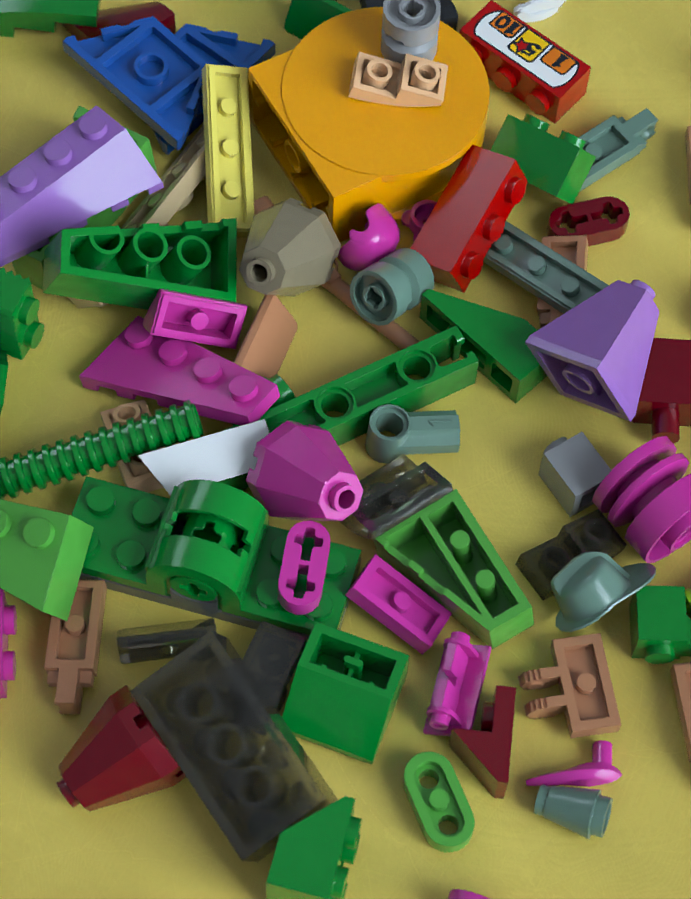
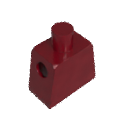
[631,338,691,444]

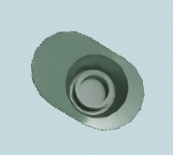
[551,551,656,632]

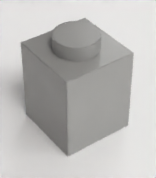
[538,432,611,517]

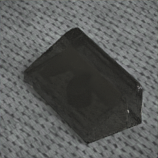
[117,618,218,664]

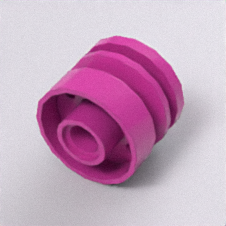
[592,436,691,563]

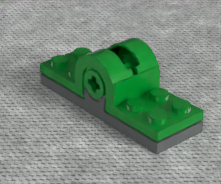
[71,476,361,643]

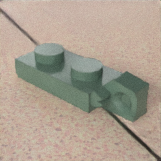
[578,108,658,192]

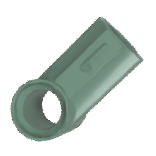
[365,404,460,464]

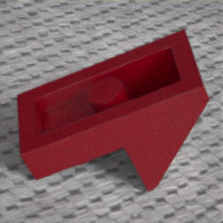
[449,685,516,799]

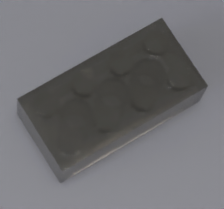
[130,630,338,862]

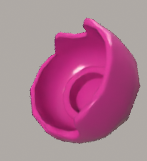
[337,203,400,271]

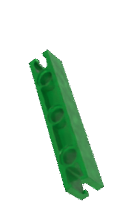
[218,325,479,490]

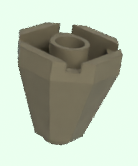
[239,198,341,297]

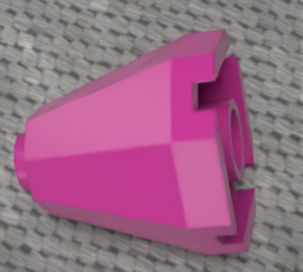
[246,420,363,521]

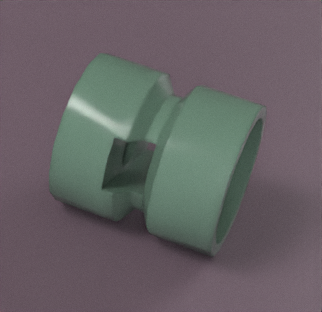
[350,248,434,326]

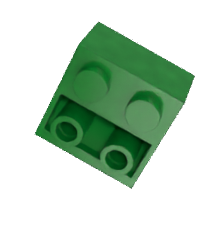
[279,622,410,765]
[266,796,362,899]

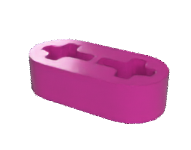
[278,521,330,615]

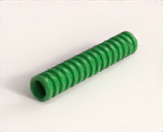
[0,400,203,500]

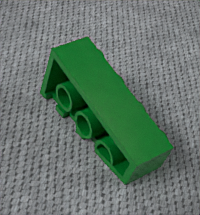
[43,218,237,310]

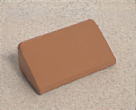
[234,295,298,379]

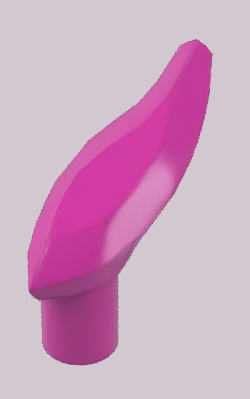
[526,740,622,787]

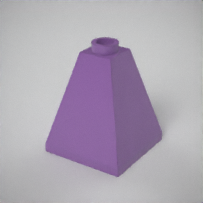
[525,279,660,422]

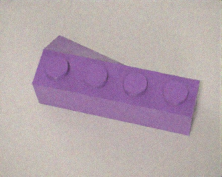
[0,105,164,267]

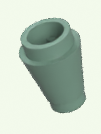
[534,784,613,839]

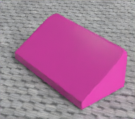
[143,289,248,349]

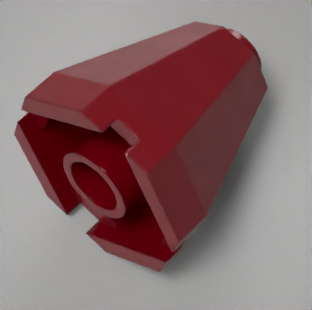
[57,685,189,811]

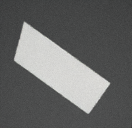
[138,419,269,496]

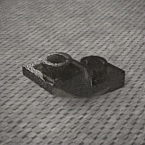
[516,509,627,601]
[221,621,307,736]

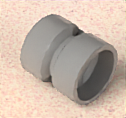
[381,0,441,63]

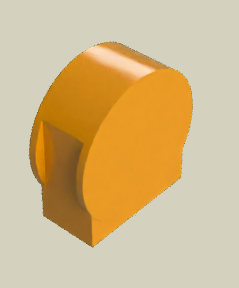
[248,7,490,242]

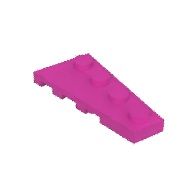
[79,316,280,426]

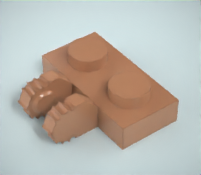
[518,633,621,739]

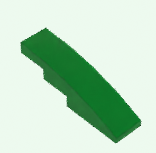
[0,0,101,38]

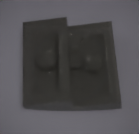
[339,454,453,539]

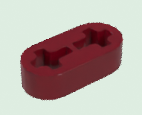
[546,196,630,246]

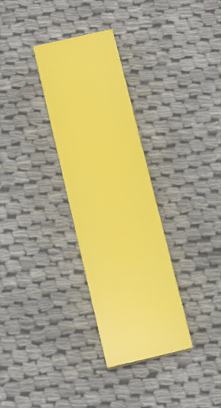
[201,64,254,238]

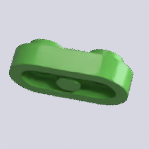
[403,752,475,852]

